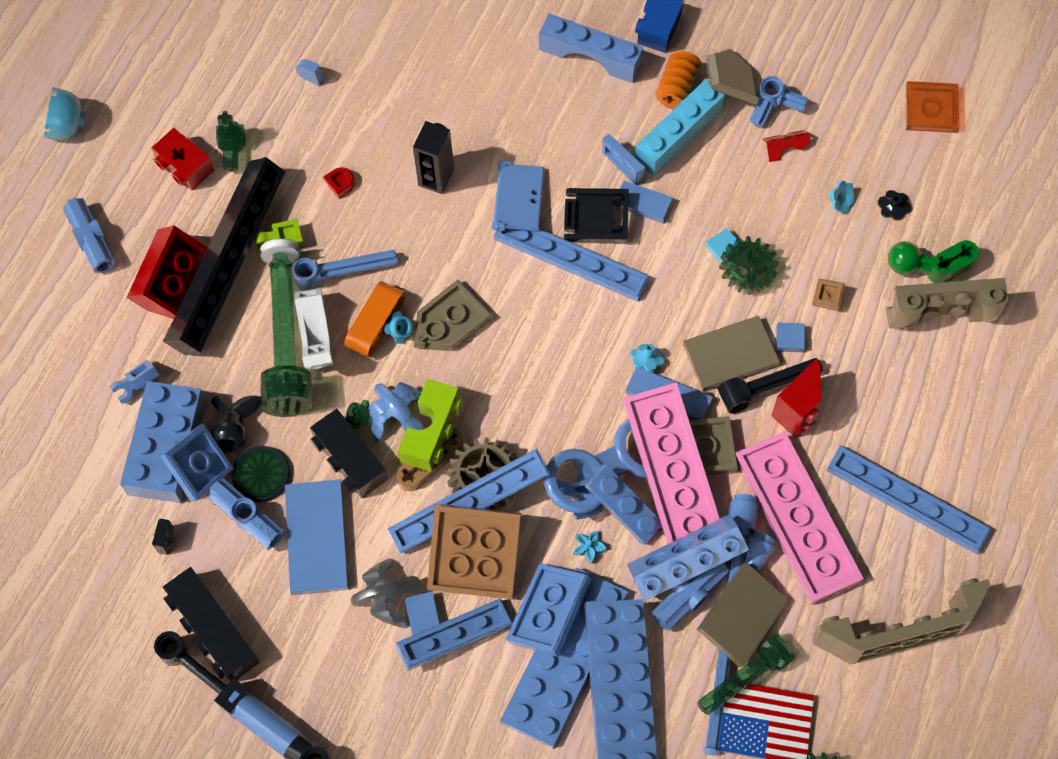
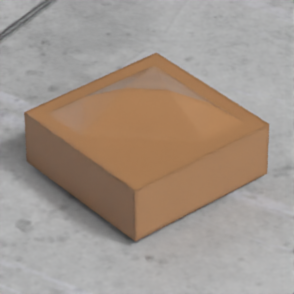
[812,278,846,311]

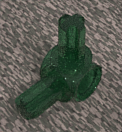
[216,111,246,172]

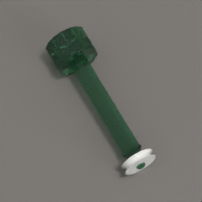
[260,239,313,417]

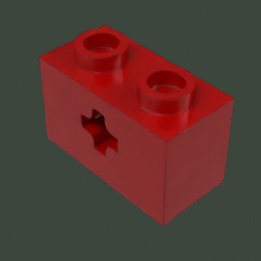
[151,128,214,190]

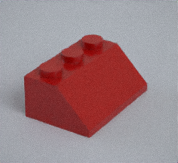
[126,225,208,319]

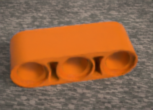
[344,281,406,358]

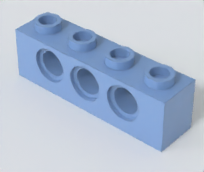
[627,514,749,601]

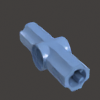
[63,197,116,273]
[206,478,285,551]
[651,563,729,632]

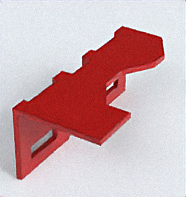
[762,130,810,162]

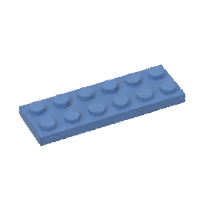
[500,567,628,749]
[584,599,657,759]

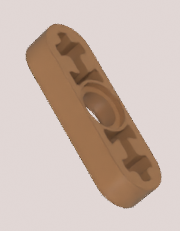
[396,428,463,492]

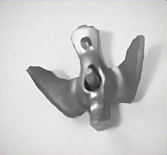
[351,559,422,628]

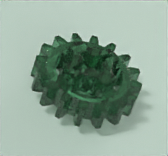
[719,236,779,295]

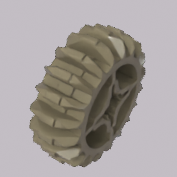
[446,437,517,510]

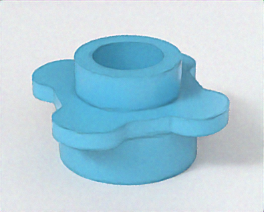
[384,311,412,344]

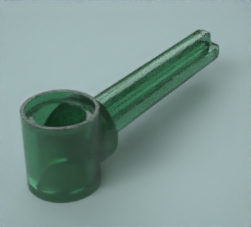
[697,633,797,715]

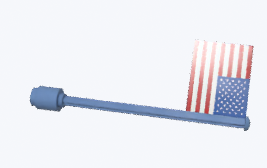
[703,494,814,759]

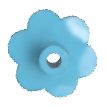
[828,180,855,213]
[630,344,664,372]

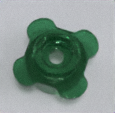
[346,399,370,430]

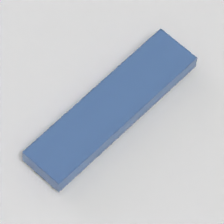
[395,598,513,671]

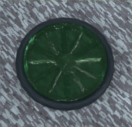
[232,446,290,502]

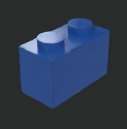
[635,0,684,53]

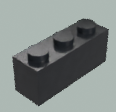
[413,121,454,194]
[310,408,388,499]

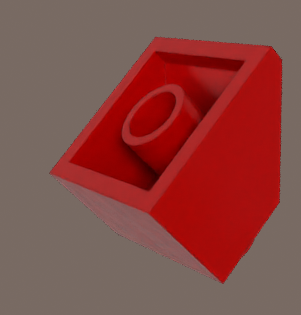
[771,360,822,438]

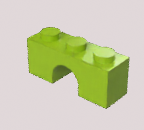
[397,379,463,472]

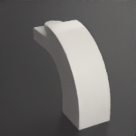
[294,288,334,369]

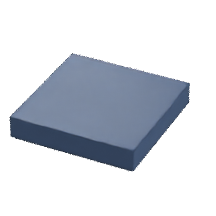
[160,423,234,502]

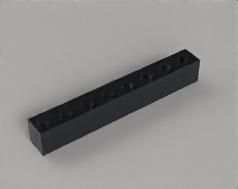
[163,157,286,355]

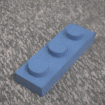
[585,465,661,544]

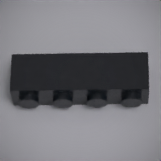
[162,567,260,681]

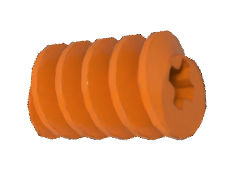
[655,51,701,109]

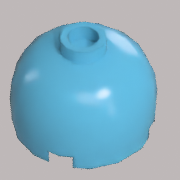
[43,87,86,140]

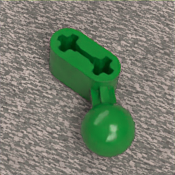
[888,240,979,283]

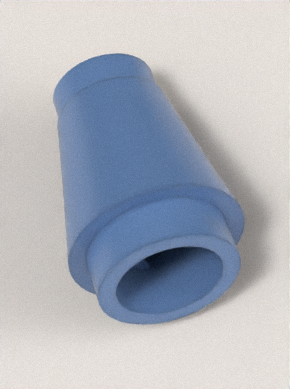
[743,531,776,572]

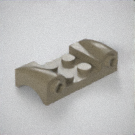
[886,278,1009,329]

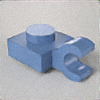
[110,360,159,404]

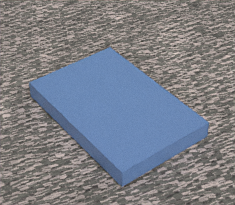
[506,563,591,657]

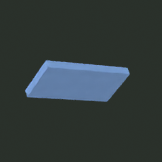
[285,479,348,595]

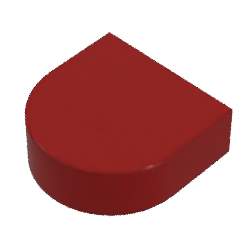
[323,167,355,199]

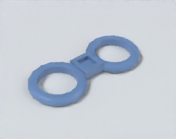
[544,419,647,514]

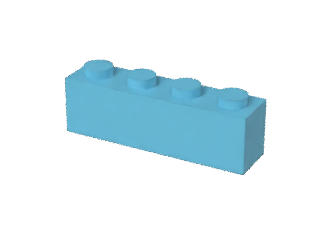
[635,80,725,177]

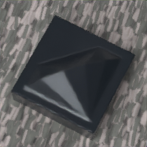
[152,518,175,555]

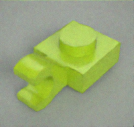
[255,219,304,252]

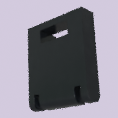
[564,188,629,243]

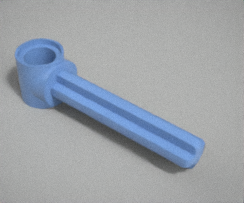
[293,250,398,291]

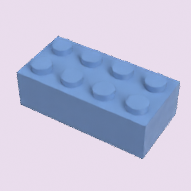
[120,381,207,504]

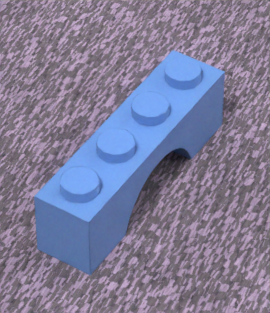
[539,14,643,83]

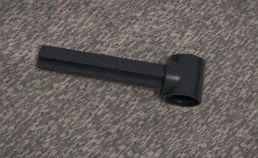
[717,358,823,414]

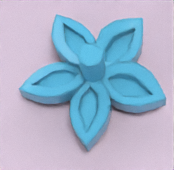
[573,531,607,564]

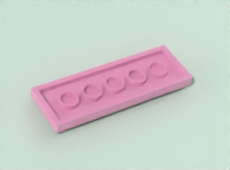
[623,382,720,544]
[735,432,864,604]

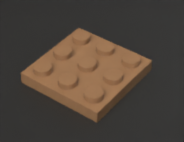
[427,504,521,599]

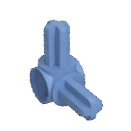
[750,76,808,127]

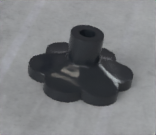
[878,190,911,221]

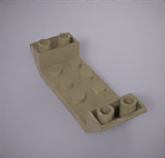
[812,578,990,665]

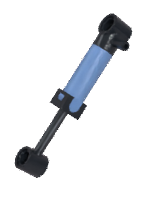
[154,631,331,759]

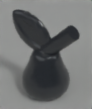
[211,395,262,452]

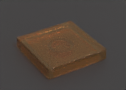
[905,81,960,133]

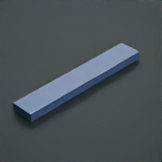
[494,228,649,302]
[826,445,992,555]
[388,448,550,553]

